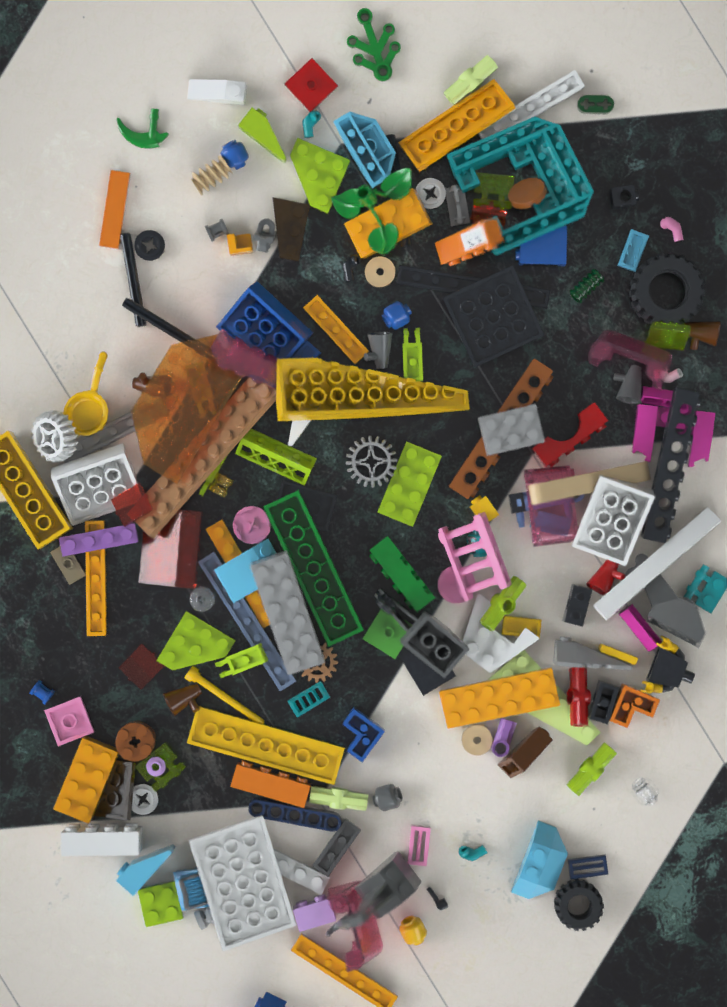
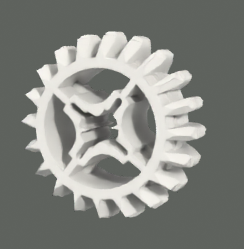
[31,410,78,462]

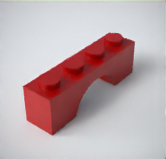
[531,402,608,467]

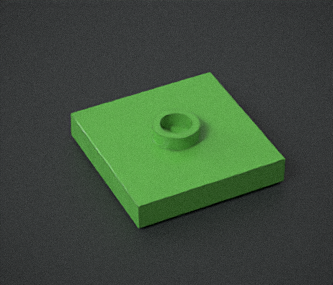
[363,609,412,659]

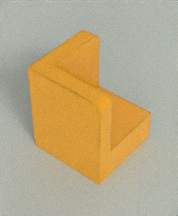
[227,233,253,256]

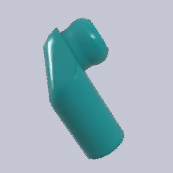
[302,111,321,138]
[459,845,488,861]

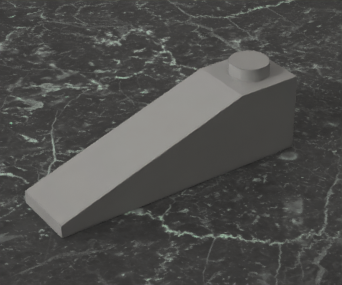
[553,637,632,670]

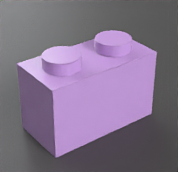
[293,894,337,932]

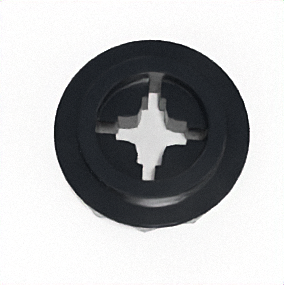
[134,230,165,261]

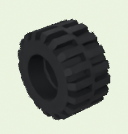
[554,879,604,931]

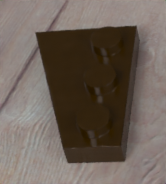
[272,197,310,262]
[93,760,136,821]

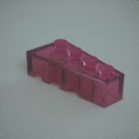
[211,329,279,390]

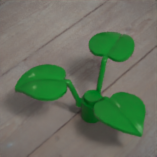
[331,168,412,255]

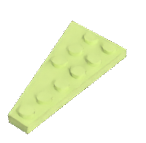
[488,650,601,745]

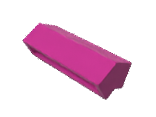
[641,386,689,410]
[618,604,662,652]

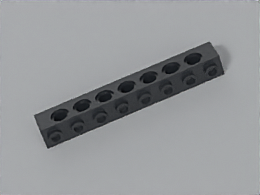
[641,386,702,543]

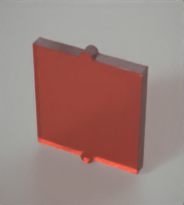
[111,483,153,527]
[119,644,165,690]

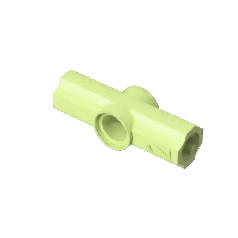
[444,55,498,105]
[309,786,368,811]

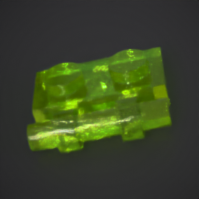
[473,173,514,210]
[136,742,186,791]

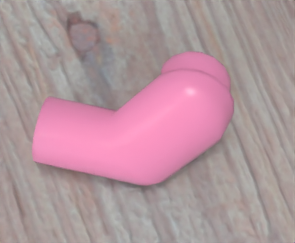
[660,217,684,242]

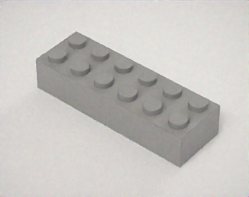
[250,550,325,675]

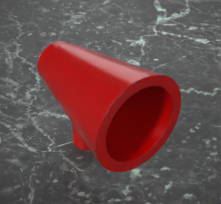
[586,560,625,596]

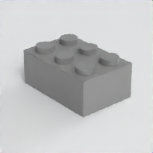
[478,404,545,456]

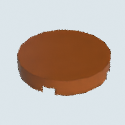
[508,178,547,209]

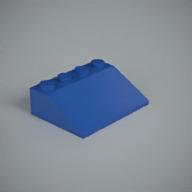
[216,281,313,378]

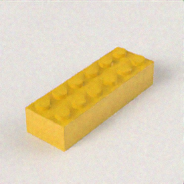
[0,431,73,549]

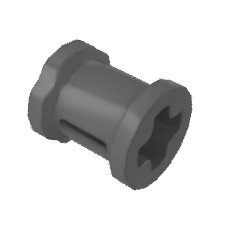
[205,219,229,242]

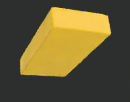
[501,616,542,639]
[598,643,638,665]

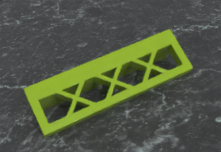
[235,429,317,486]

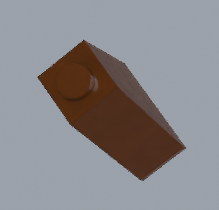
[498,726,553,778]

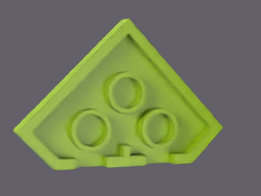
[290,138,350,214]
[156,611,236,670]

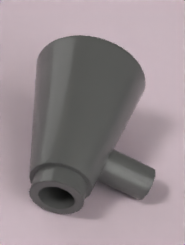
[364,331,393,369]
[613,365,642,404]

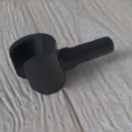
[426,887,448,910]

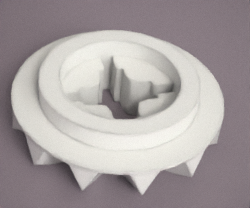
[416,178,446,209]
[132,784,158,815]

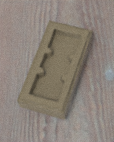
[50,546,86,585]

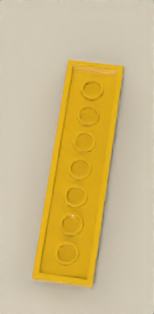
[187,706,345,785]

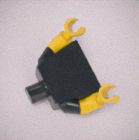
[640,635,695,694]

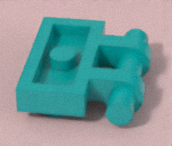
[683,564,727,614]

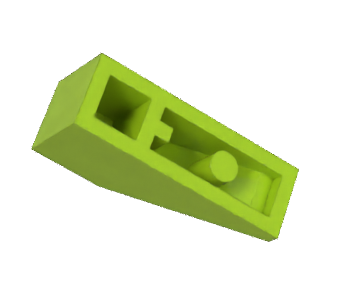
[238,107,287,163]

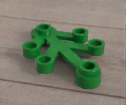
[347,8,401,82]

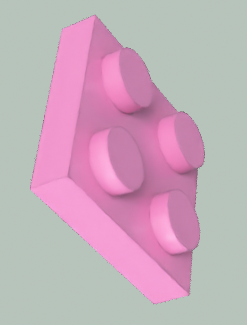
[44,696,95,746]

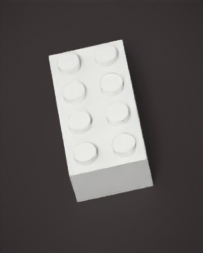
[61,823,143,856]

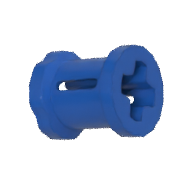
[29,680,55,705]

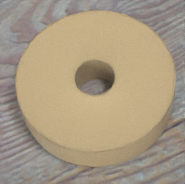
[365,256,395,288]
[462,724,492,756]

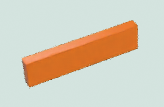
[99,170,130,249]

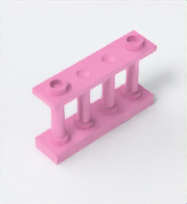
[438,512,512,602]

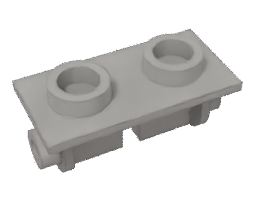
[445,185,470,226]

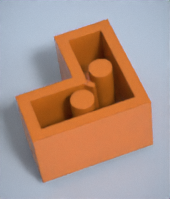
[609,683,660,728]

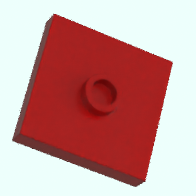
[284,58,338,112]

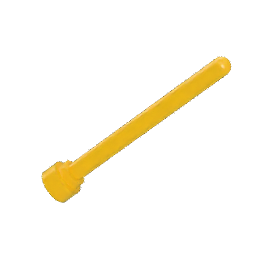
[184,666,264,724]

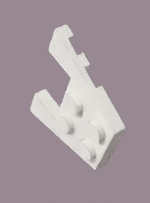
[463,593,539,673]

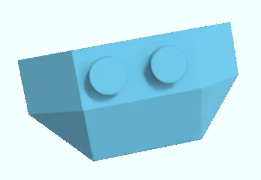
[333,112,396,188]
[511,821,568,899]

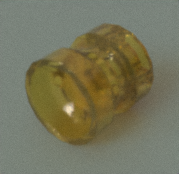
[209,472,234,498]

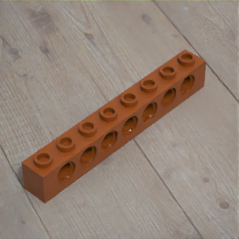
[448,358,553,499]

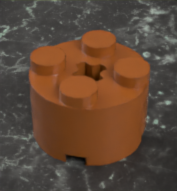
[115,721,156,761]

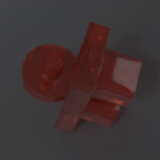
[471,200,507,226]

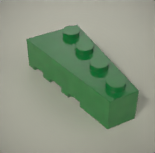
[369,536,435,612]

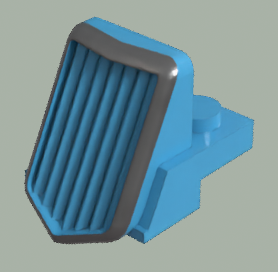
[173,867,209,911]

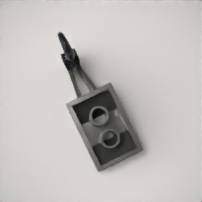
[374,588,470,678]

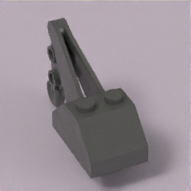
[600,554,705,648]
[326,851,422,937]

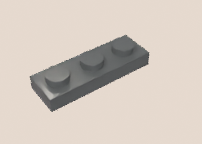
[312,818,361,877]

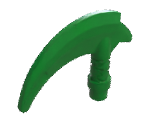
[116,108,169,149]

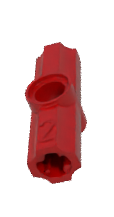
[566,667,591,727]

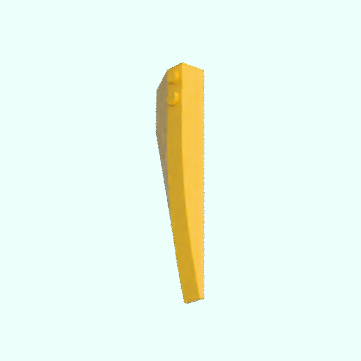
[276,358,470,421]

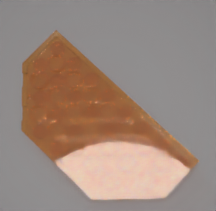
[131,333,257,484]

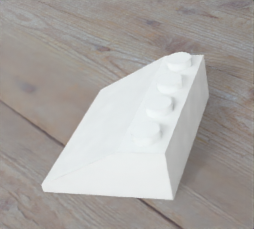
[51,443,143,526]
[572,475,655,566]

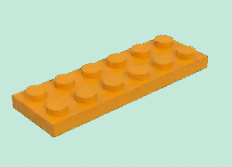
[398,79,515,172]
[439,667,560,729]

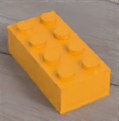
[344,188,432,259]
[53,736,119,824]

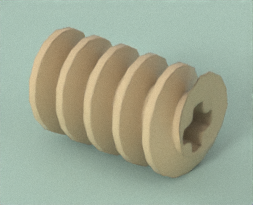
[190,155,233,195]

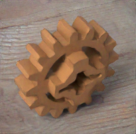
[302,642,338,683]

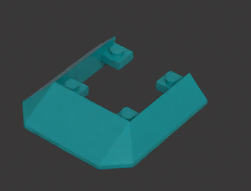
[447,116,593,256]

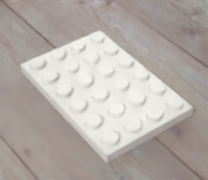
[189,815,296,951]

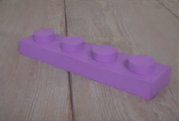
[59,523,139,557]

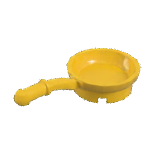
[63,351,108,436]

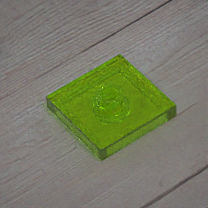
[646,322,690,350]

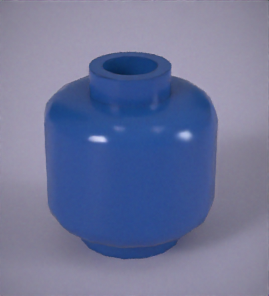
[220,140,249,170]
[382,301,412,330]

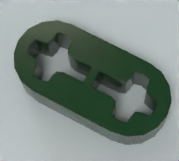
[577,95,614,114]

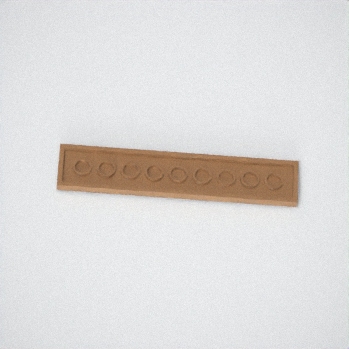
[127,371,276,538]

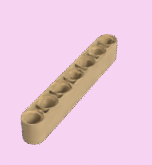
[528,461,651,505]

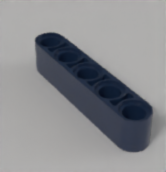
[248,798,341,832]

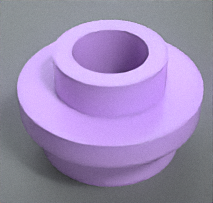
[146,757,166,776]

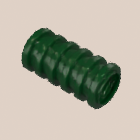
[569,269,604,303]

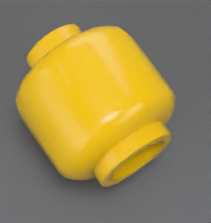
[399,915,427,945]

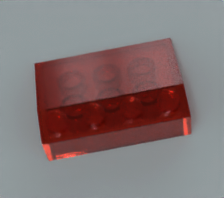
[139,510,203,589]

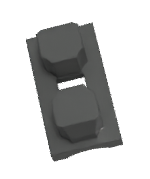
[254,219,277,252]

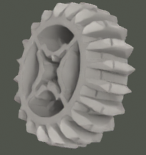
[346,436,397,488]

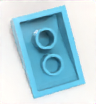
[214,539,277,603]
[116,844,175,896]

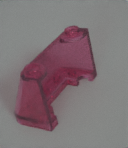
[588,330,672,390]
[523,465,579,547]
[327,881,383,972]

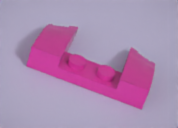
[632,404,715,467]

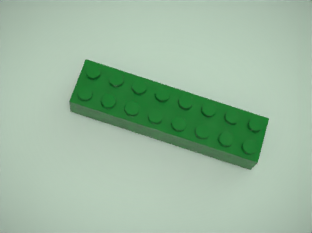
[263,490,364,646]

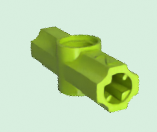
[480,576,526,632]
[566,742,617,796]

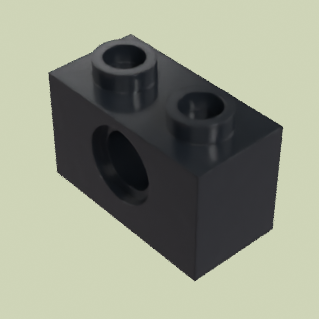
[562,584,592,627]
[588,680,619,724]

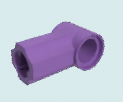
[491,718,517,757]

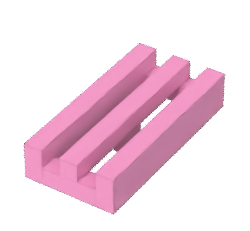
[408,825,431,866]

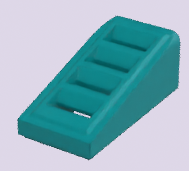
[288,681,330,717]

